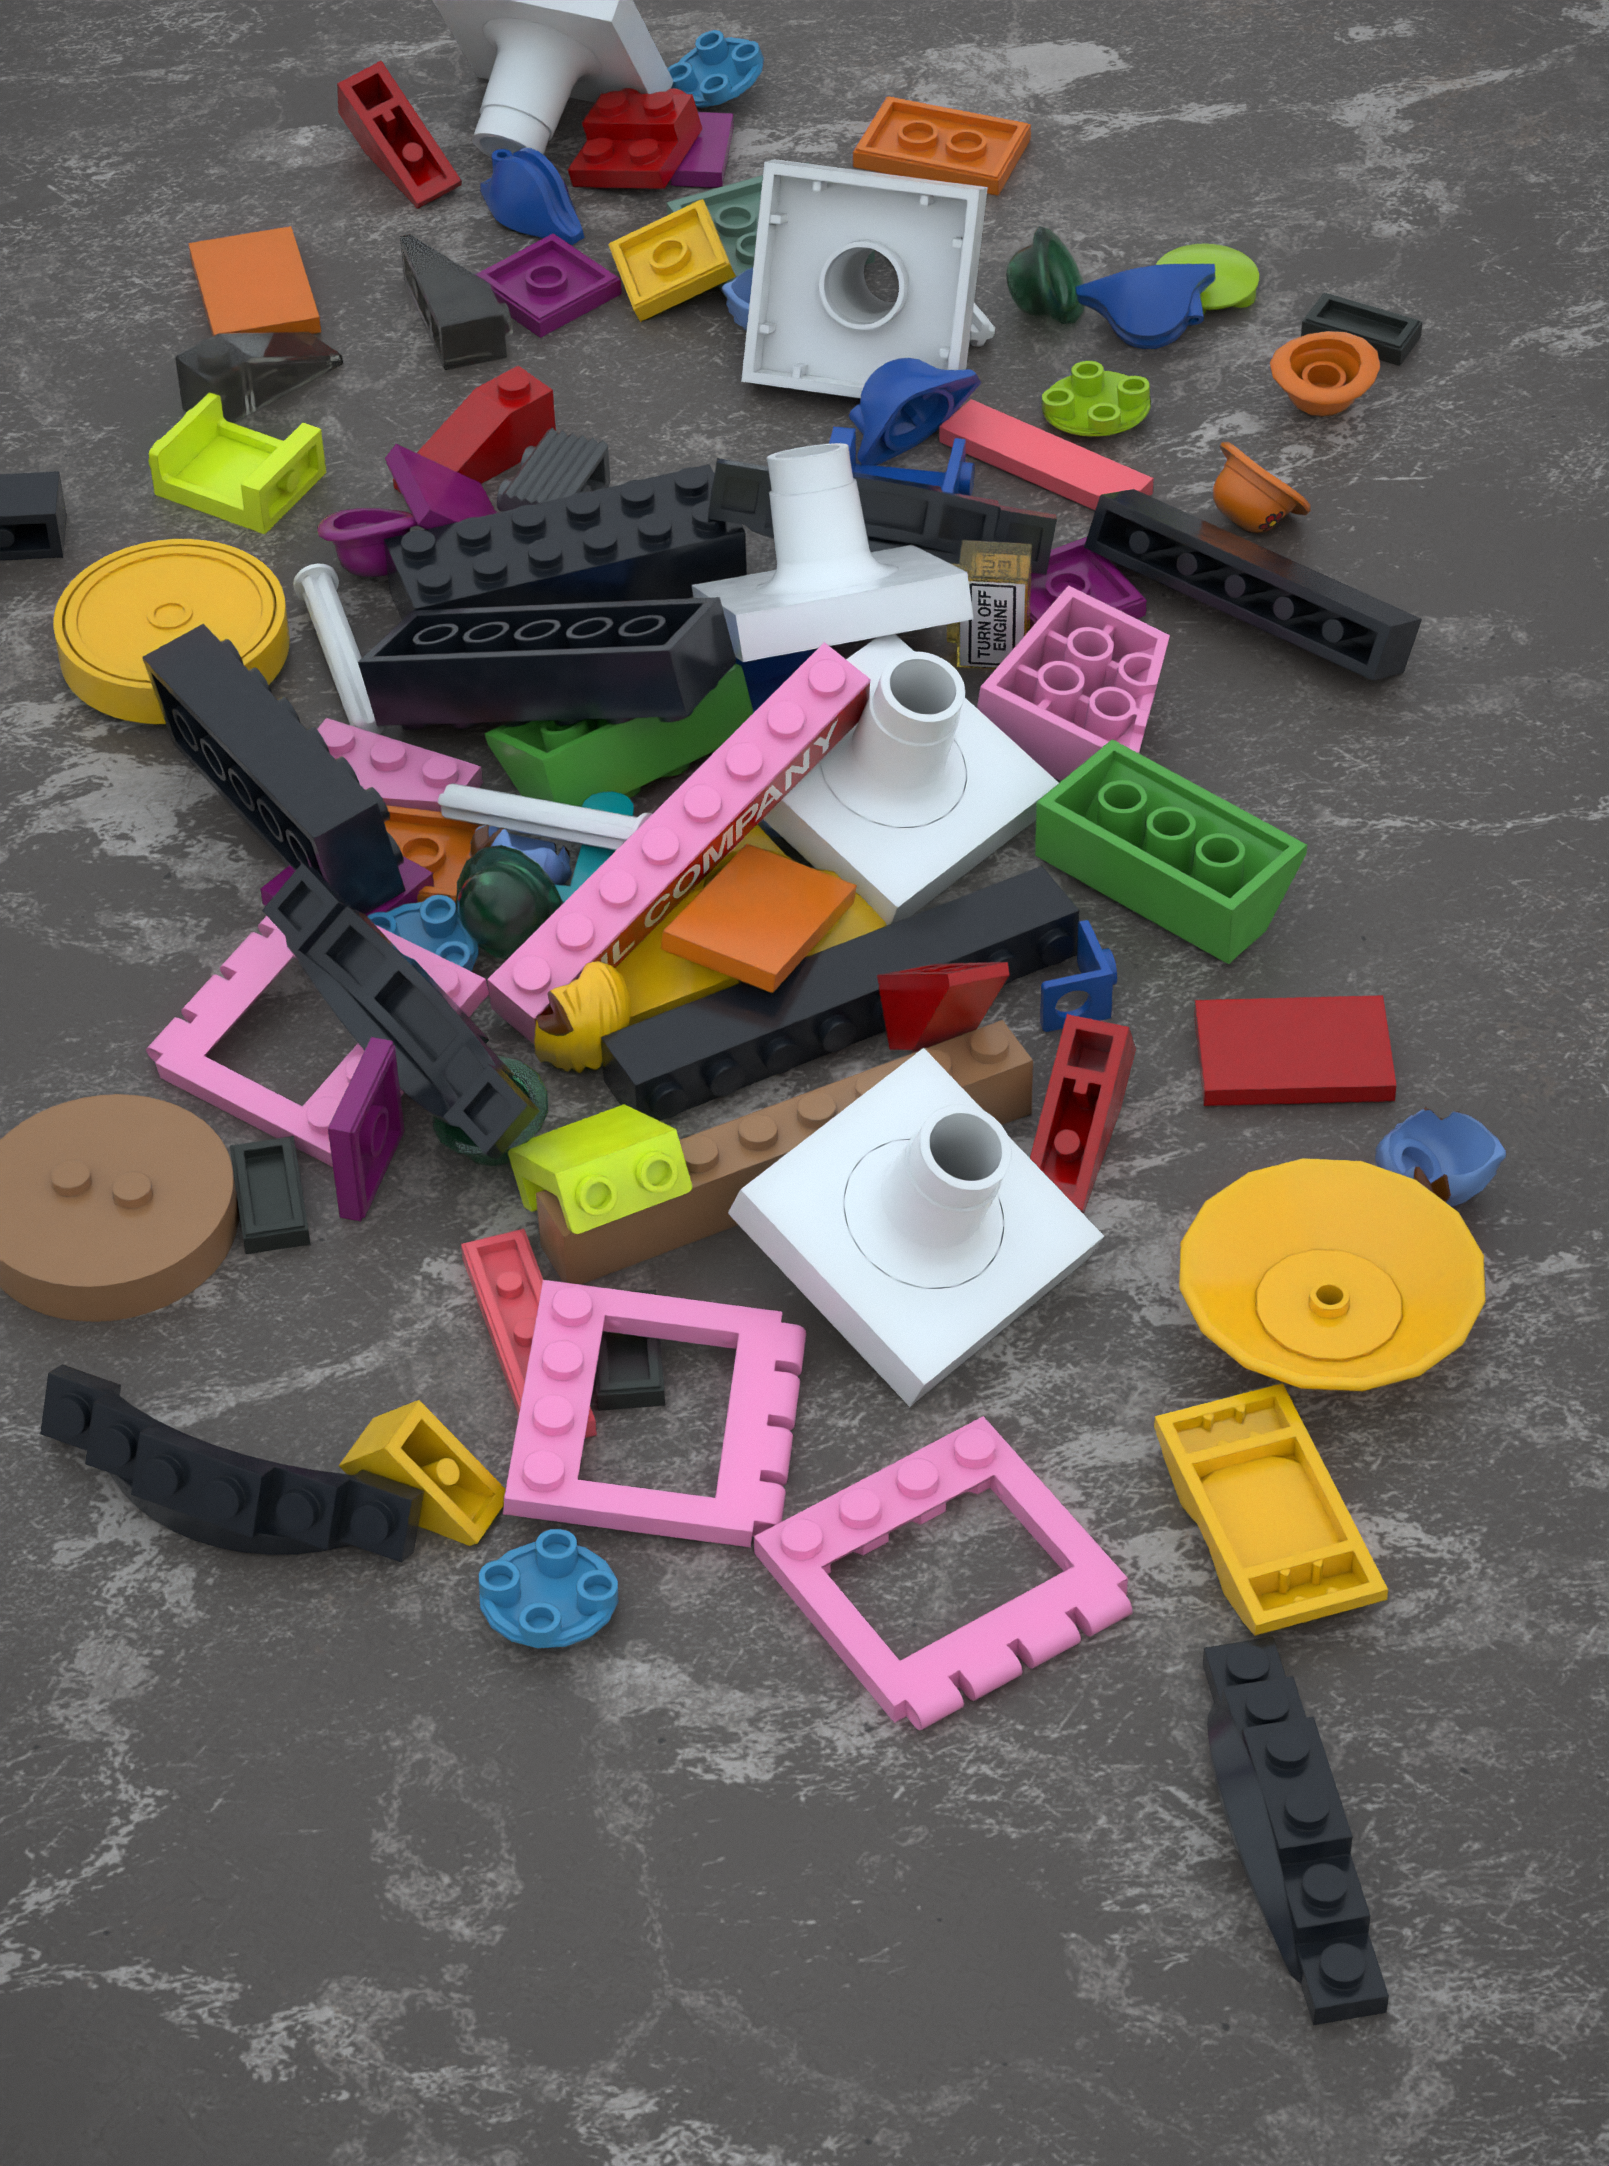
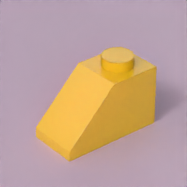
[339,1400,506,1546]

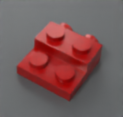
[567,88,703,189]

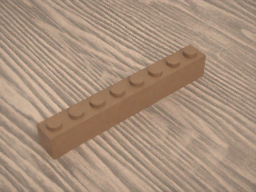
[536,1020,1033,1285]

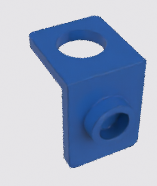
[1040,920,1117,1032]

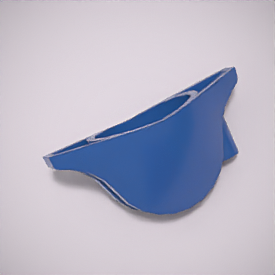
[480,148,585,245]
[1075,264,1216,349]
[849,358,981,466]

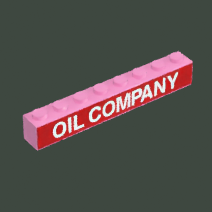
[487,642,871,1045]

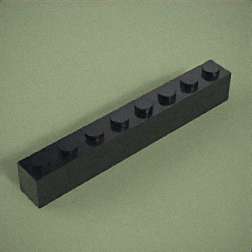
[601,866,1080,1121]

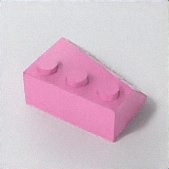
[977,585,1170,781]

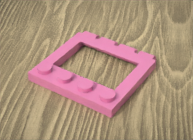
[146,916,489,1167]
[503,1280,807,1548]
[754,1416,1133,1730]

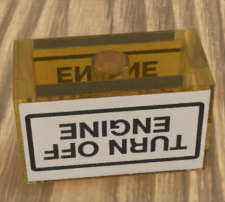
[946,540,1032,669]

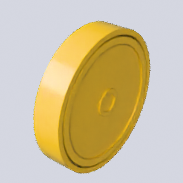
[53,539,290,724]

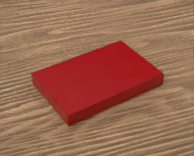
[1194,995,1397,1106]

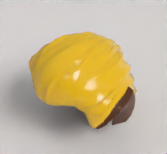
[534,961,631,1073]

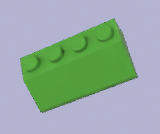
[484,664,754,807]
[1035,739,1307,964]

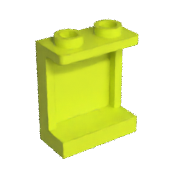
[148,393,326,534]
[507,1104,692,1234]

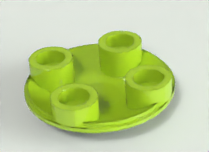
[1156,244,1259,315]
[1041,361,1151,436]

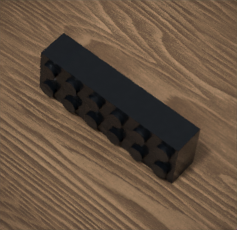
[384,464,747,620]
[358,597,736,730]
[142,624,406,914]

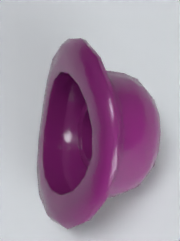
[317,508,418,577]

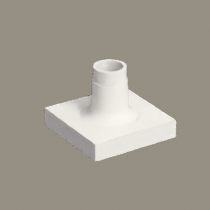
[432,0,673,158]
[741,159,988,408]
[692,443,974,662]
[763,634,1059,926]
[728,1048,1104,1407]

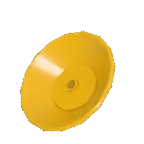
[1179,1158,1486,1392]

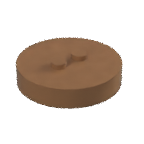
[0,1094,239,1322]

